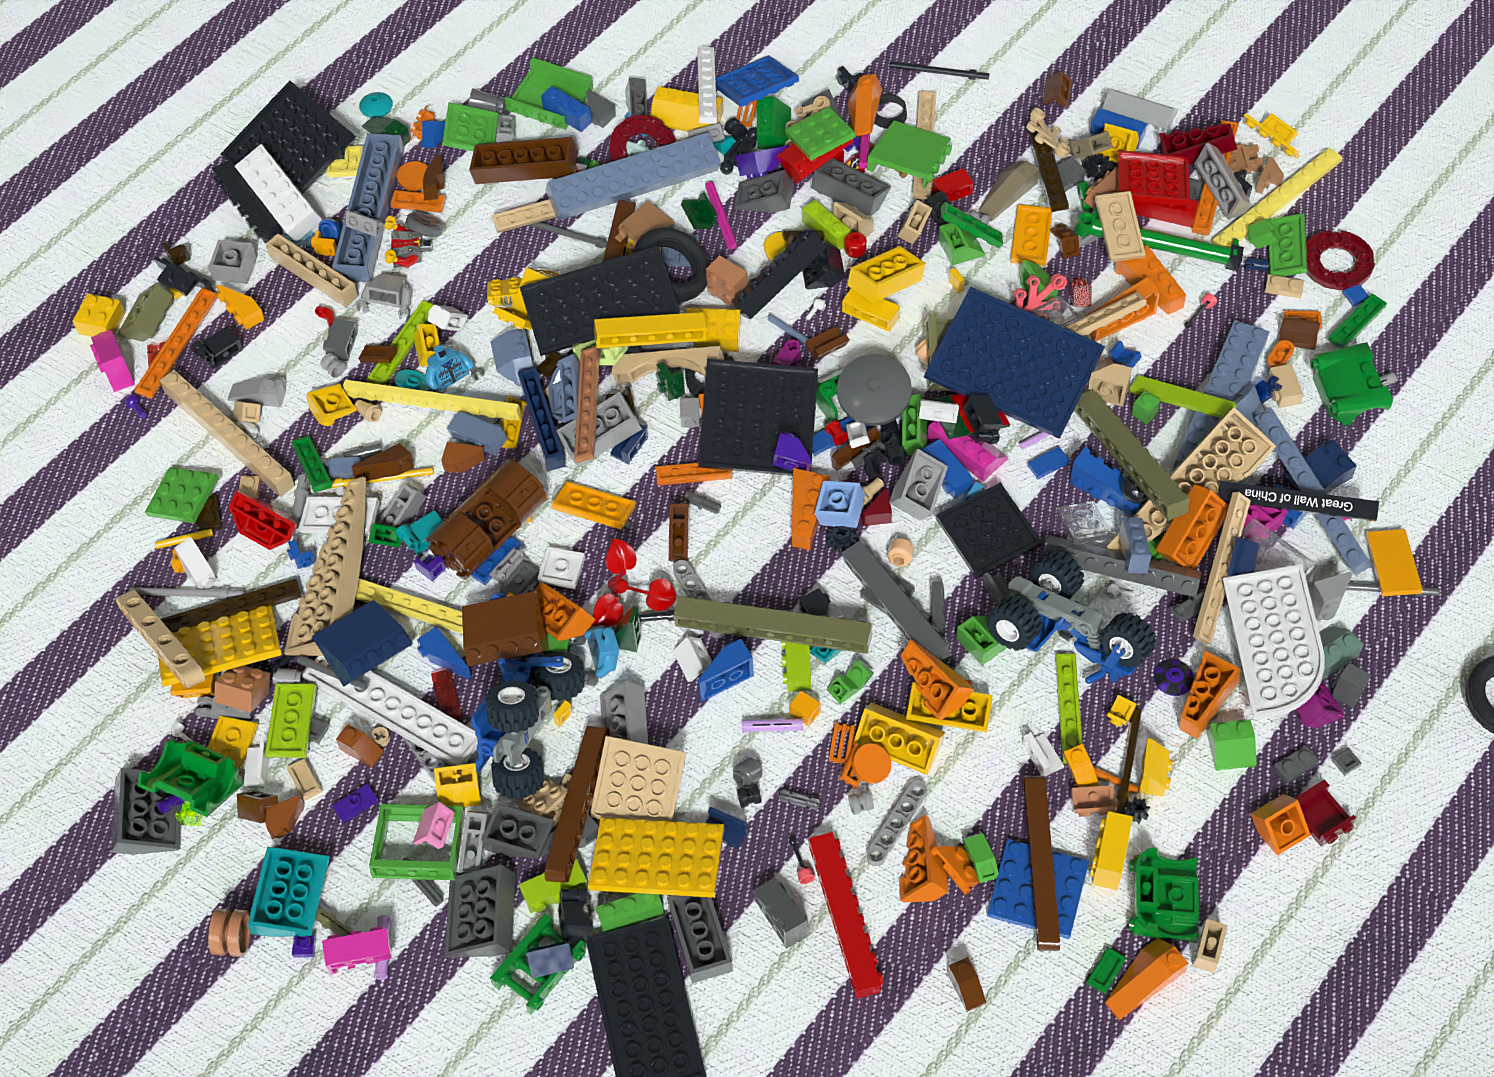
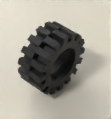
[927,191,951,226]

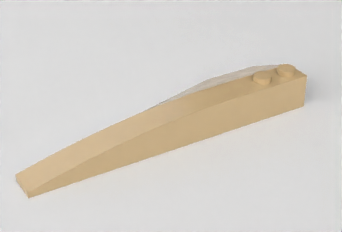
[1106,407,1276,553]
[284,477,366,656]

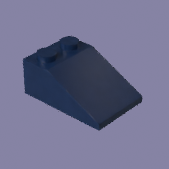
[1284,439,1357,493]

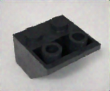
[802,242,845,290]

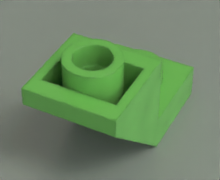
[827,660,874,704]
[963,833,999,883]

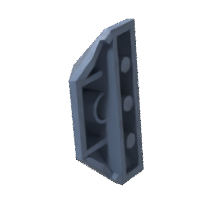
[490,327,533,387]
[548,354,580,423]

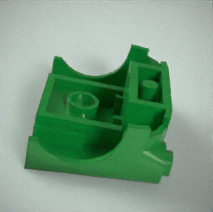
[1310,342,1393,425]
[137,739,243,817]
[1128,847,1199,943]

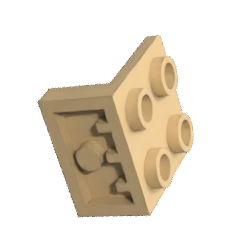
[518,778,568,834]

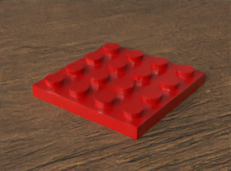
[1117,150,1190,206]

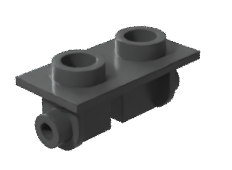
[1169,590,1206,623]

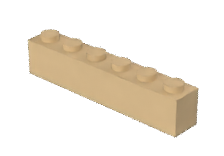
[265,234,358,308]

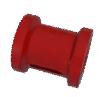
[825,421,848,446]

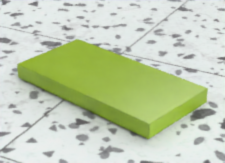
[265,683,317,758]

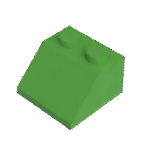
[1020,260,1058,304]
[1207,719,1257,771]

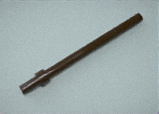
[1116,709,1142,815]

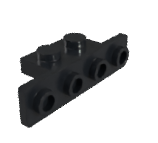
[153,256,216,297]

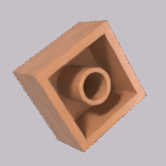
[706,255,748,308]
[214,665,270,713]

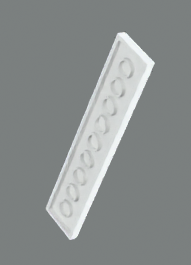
[303,656,478,766]

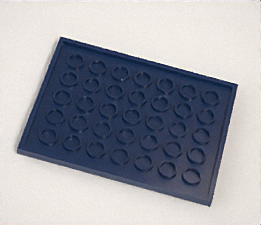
[924,286,1105,439]

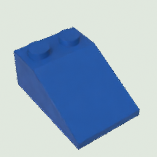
[698,639,754,702]

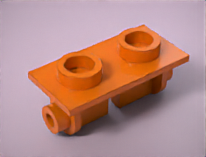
[410,105,435,140]

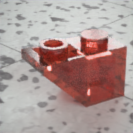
[1069,278,1092,307]

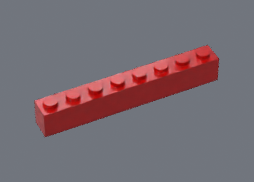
[808,832,884,999]

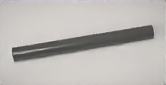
[297,656,369,690]

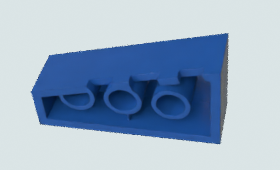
[1070,447,1147,516]

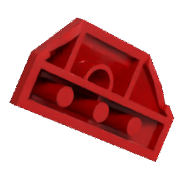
[229,491,297,550]

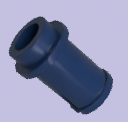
[1245,258,1269,272]

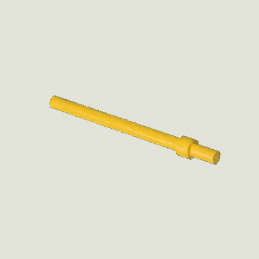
[329,467,434,489]

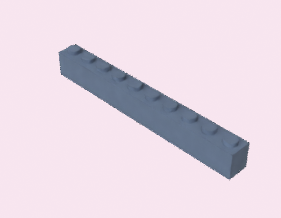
[1255,407,1373,576]

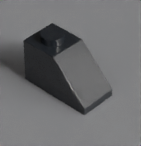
[799,588,831,616]

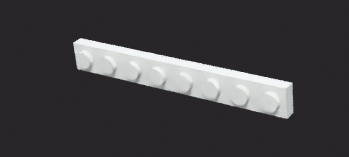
[697,46,717,124]

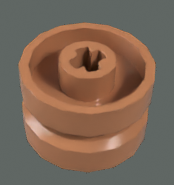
[208,908,251,957]

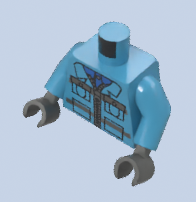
[425,345,484,394]
[573,625,619,686]

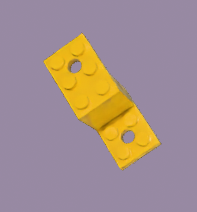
[493,267,560,330]

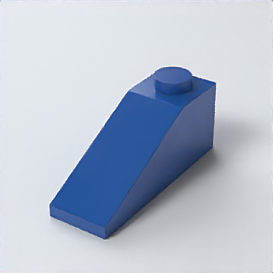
[417,627,471,679]

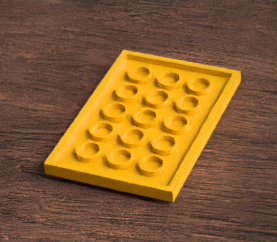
[158,605,282,687]
[588,818,724,898]

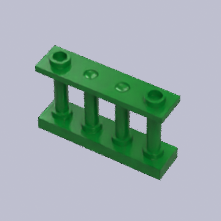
[490,913,586,1015]

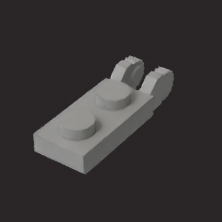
[195,697,252,719]

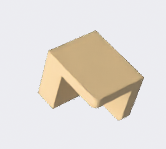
[233,401,261,423]

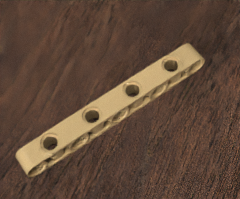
[116,590,205,689]

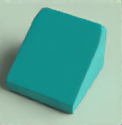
[713,135,735,156]

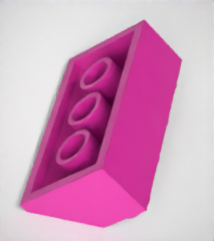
[927,421,1008,482]

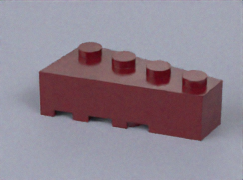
[1159,123,1238,165]

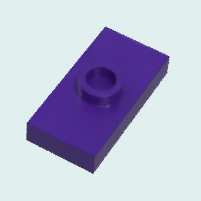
[332,784,379,823]

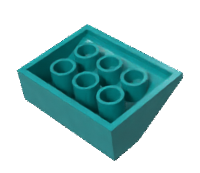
[248,847,330,937]

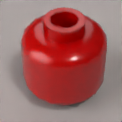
[844,232,867,258]

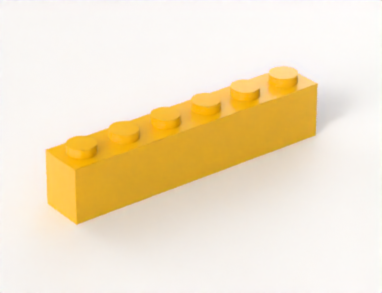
[594,312,707,348]

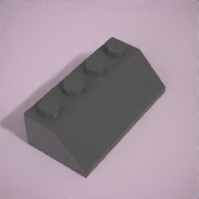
[811,158,891,217]

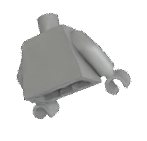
[356,274,411,321]

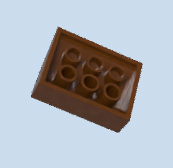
[462,591,549,666]

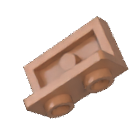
[1071,785,1117,817]

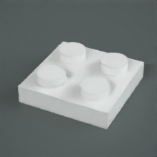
[537,547,585,590]

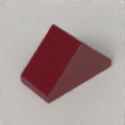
[862,489,892,526]

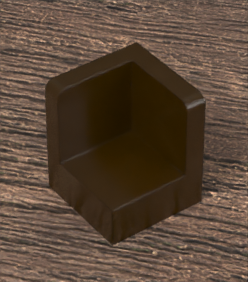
[162,242,191,266]
[536,353,562,380]

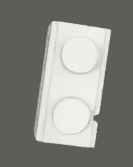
[428,305,468,331]

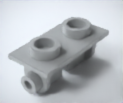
[687,122,725,142]
[346,210,383,237]
[489,548,529,585]

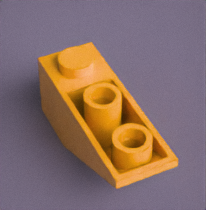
[216,284,264,330]

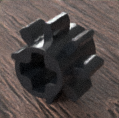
[1124,797,1151,824]

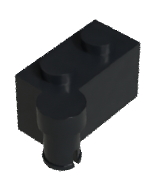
[191,327,243,369]
[963,396,1003,444]
[557,886,593,941]

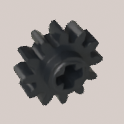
[1083,153,1114,181]
[825,526,860,554]

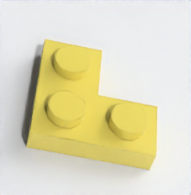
[326,146,363,177]

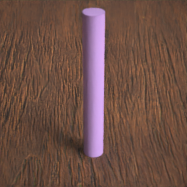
[1019,422,1070,450]

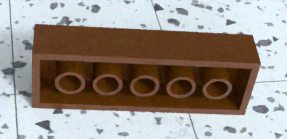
[469,137,578,184]

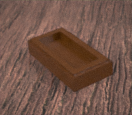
[358,345,398,364]

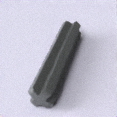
[402,857,444,907]

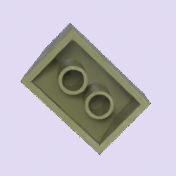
[117,283,173,342]

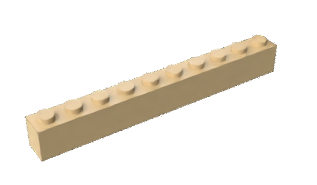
[160,370,295,497]

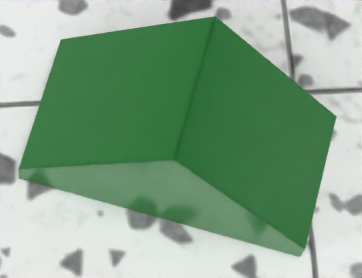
[368,523,401,548]

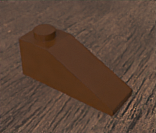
[351,443,414,481]
[668,504,690,562]

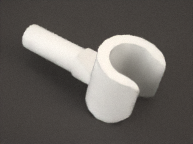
[806,299,826,320]
[1105,584,1134,599]
[171,722,192,741]

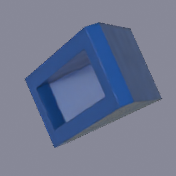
[422,121,445,148]

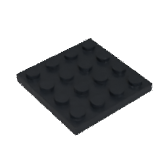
[935,482,1042,579]

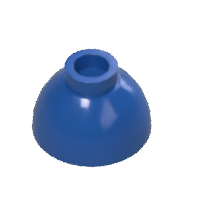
[318,219,342,241]

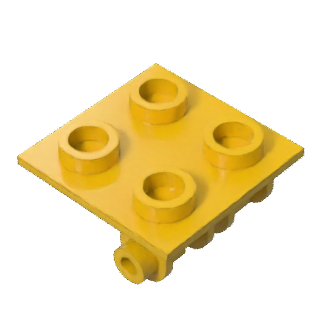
[487,277,522,306]

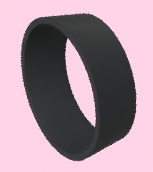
[874,94,907,129]

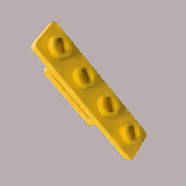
[1243,113,1300,159]

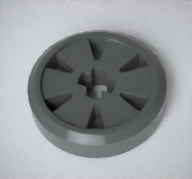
[405,212,444,237]

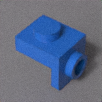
[1109,341,1142,368]
[287,539,316,569]

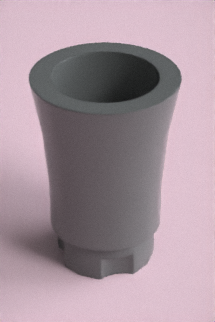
[469,88,506,114]

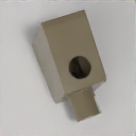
[1069,131,1113,159]

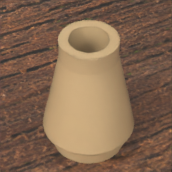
[354,400,381,422]

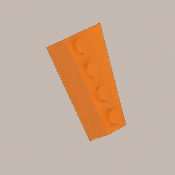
[1085,277,1160,342]
[1180,651,1240,739]

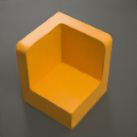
[789,691,821,726]

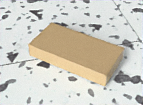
[286,758,322,801]

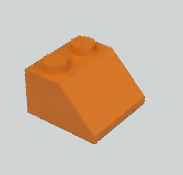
[1251,794,1311,855]

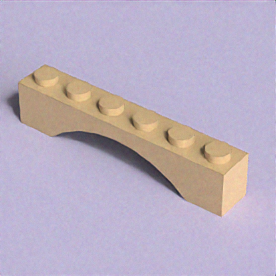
[612,346,724,384]

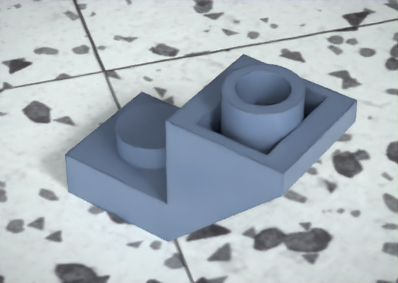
[323,457,361,480]

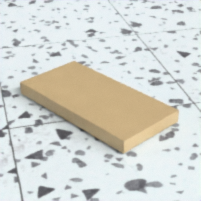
[1095,191,1146,262]

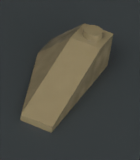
[978,160,1040,222]

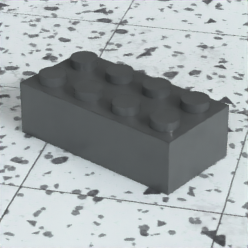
[667,895,733,984]

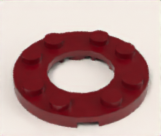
[609,115,676,162]
[1306,230,1375,290]

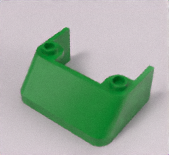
[816,367,845,423]

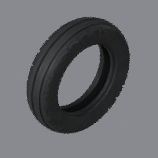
[633,227,710,302]
[1465,655,1494,734]

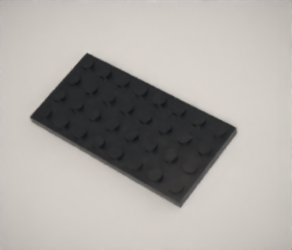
[519,245,680,356]
[586,917,706,1077]

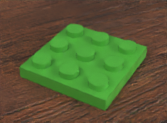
[442,102,498,151]
[785,107,856,161]
[145,467,219,524]

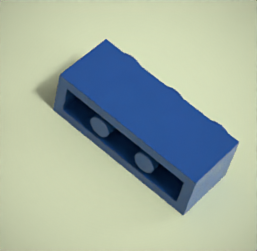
[541,86,592,132]
[1090,108,1147,149]
[921,439,973,499]

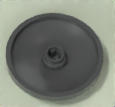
[837,354,912,426]

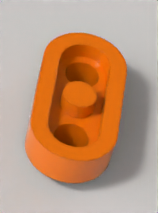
[1266,340,1295,369]

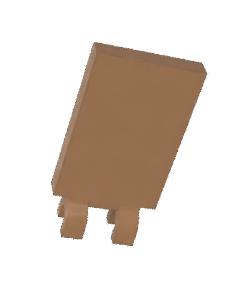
[1194,143,1263,181]
[615,201,675,252]

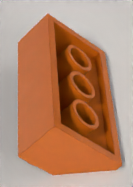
[1156,484,1229,570]

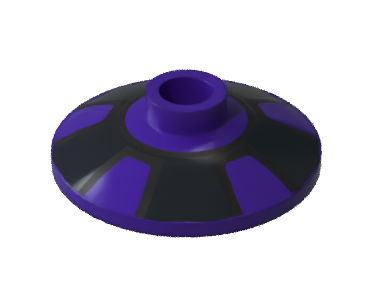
[1154,660,1194,696]

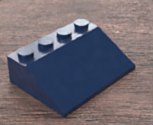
[311,600,413,687]

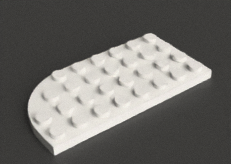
[1223,564,1325,720]

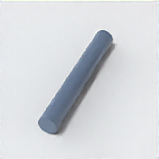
[767,314,809,345]

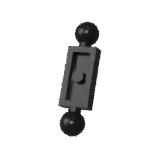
[720,127,757,175]

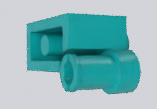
[396,510,443,555]

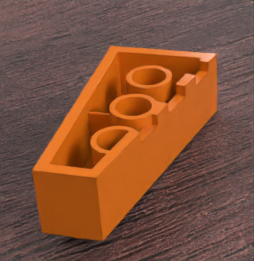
[1114,245,1186,315]
[792,468,830,550]

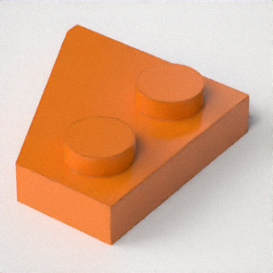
[930,846,979,887]

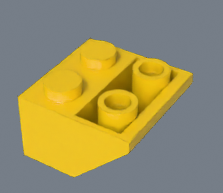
[434,763,481,807]

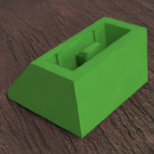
[939,223,985,266]
[956,616,1007,666]

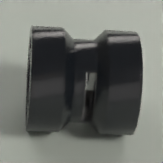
[724,118,748,141]
[736,783,762,808]

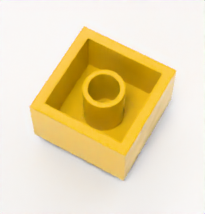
[73,293,126,337]

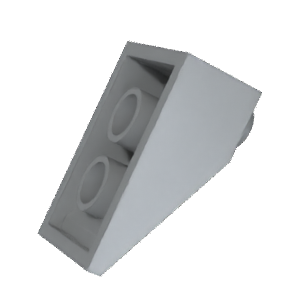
[889,449,948,520]

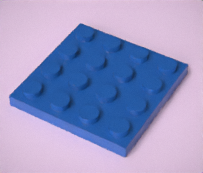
[715,55,799,107]
[987,839,1089,939]

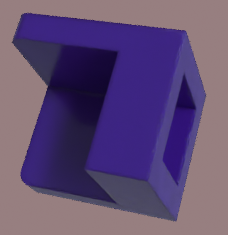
[413,555,446,582]

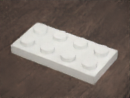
[299,497,380,535]

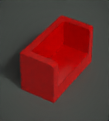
[932,168,973,202]

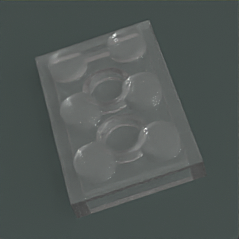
[1057,501,1111,545]

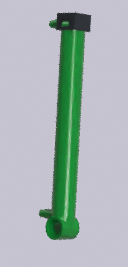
[1075,207,1244,271]

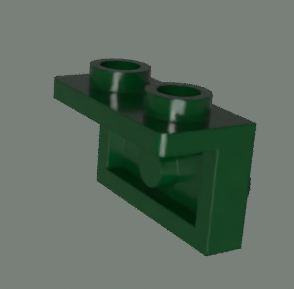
[681,193,718,229]
[655,362,685,401]

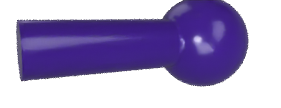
[125,394,147,419]

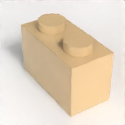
[898,200,932,245]
[1266,364,1303,408]
[1193,919,1228,973]

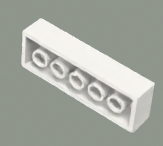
[235,144,322,242]

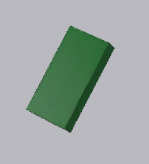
[1086,947,1127,995]

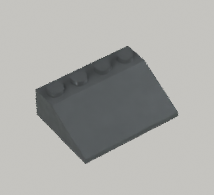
[111,768,181,855]
[444,865,516,958]

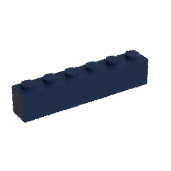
[518,368,566,471]

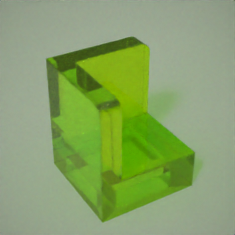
[175,803,203,827]

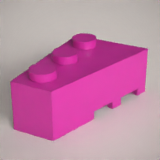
[90,330,135,392]
[1225,502,1288,543]
[322,927,392,975]

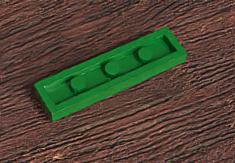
[941,202,1003,248]
[1328,293,1387,348]
[291,436,332,493]

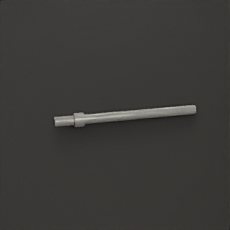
[129,587,245,599]

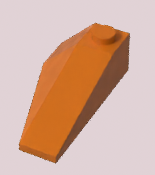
[847,74,882,136]
[534,582,595,641]
[900,639,974,720]
[899,814,949,902]
[1105,938,1189,1020]

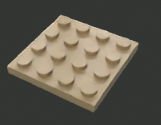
[590,736,687,821]

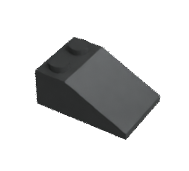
[734,170,794,213]
[481,804,555,859]

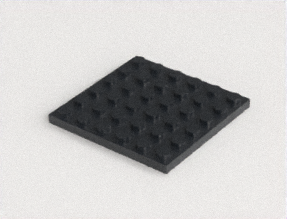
[220,80,356,194]
[698,358,818,476]

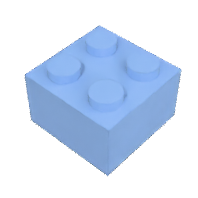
[814,481,865,528]

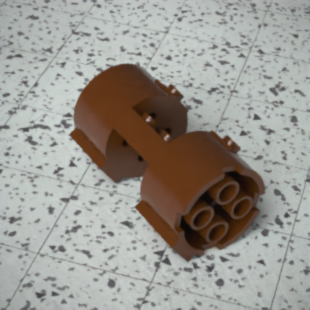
[426,459,547,580]

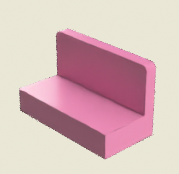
[413,802,455,849]

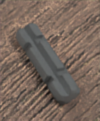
[780,789,820,810]

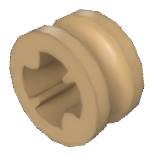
[371,727,390,748]

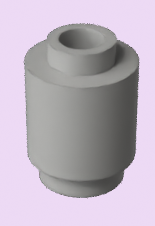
[273,668,303,684]

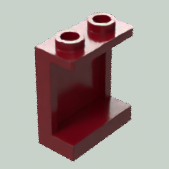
[1295,779,1357,847]

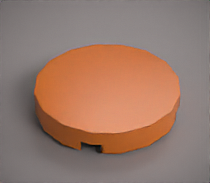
[397,161,428,191]
[851,743,891,785]

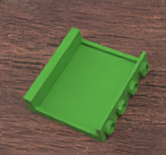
[504,58,593,130]
[867,121,952,189]

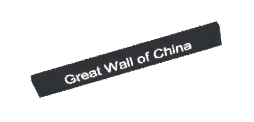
[1219,481,1379,521]

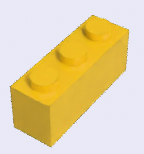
[842,288,900,332]

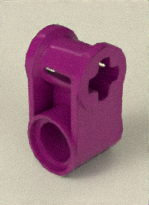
[772,340,801,366]

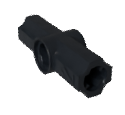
[880,419,905,466]

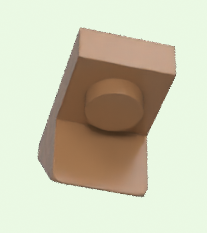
[1256,157,1284,194]

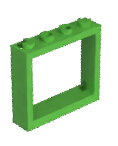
[369,803,465,881]

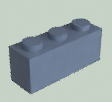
[446,411,508,455]
[1119,517,1151,574]

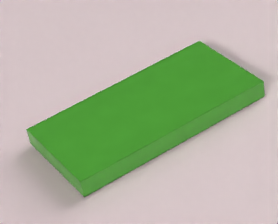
[1269,213,1308,277]

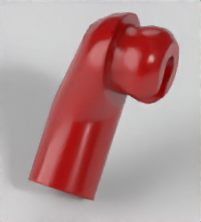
[315,306,336,326]

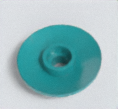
[359,92,393,118]
[395,370,430,391]

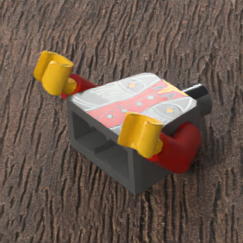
[384,216,432,268]

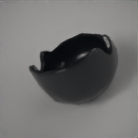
[1121,476,1148,504]

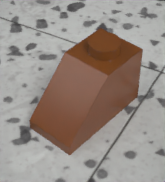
[441,442,485,473]
[336,724,384,768]
[264,795,305,839]

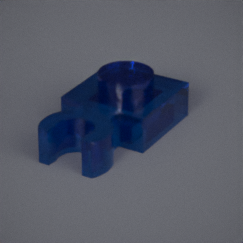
[1255,376,1282,404]

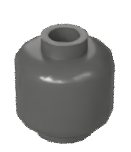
[733,757,763,787]

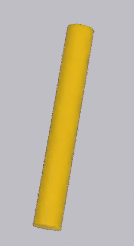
[155,529,213,549]

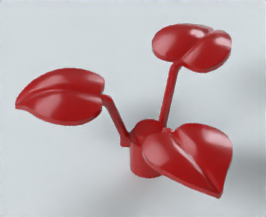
[592,538,677,626]

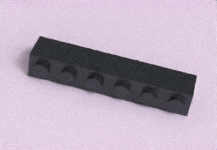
[212,159,283,244]
[731,229,826,320]

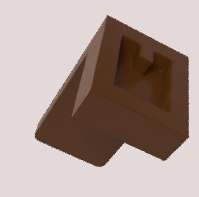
[1050,224,1080,259]

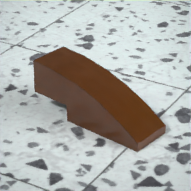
[423,155,444,201]

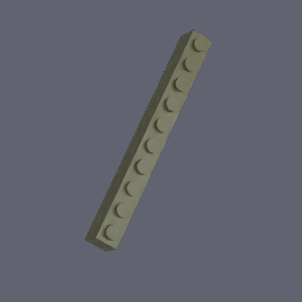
[1074,389,1190,521]
[673,596,873,654]

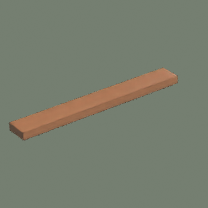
[574,346,600,463]

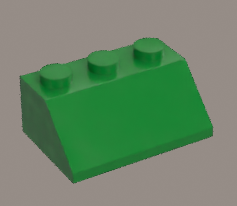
[757,97,791,149]

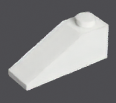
[174,537,217,589]

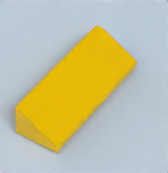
[499,396,525,448]

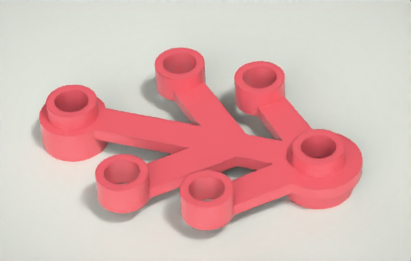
[1014,273,1067,320]

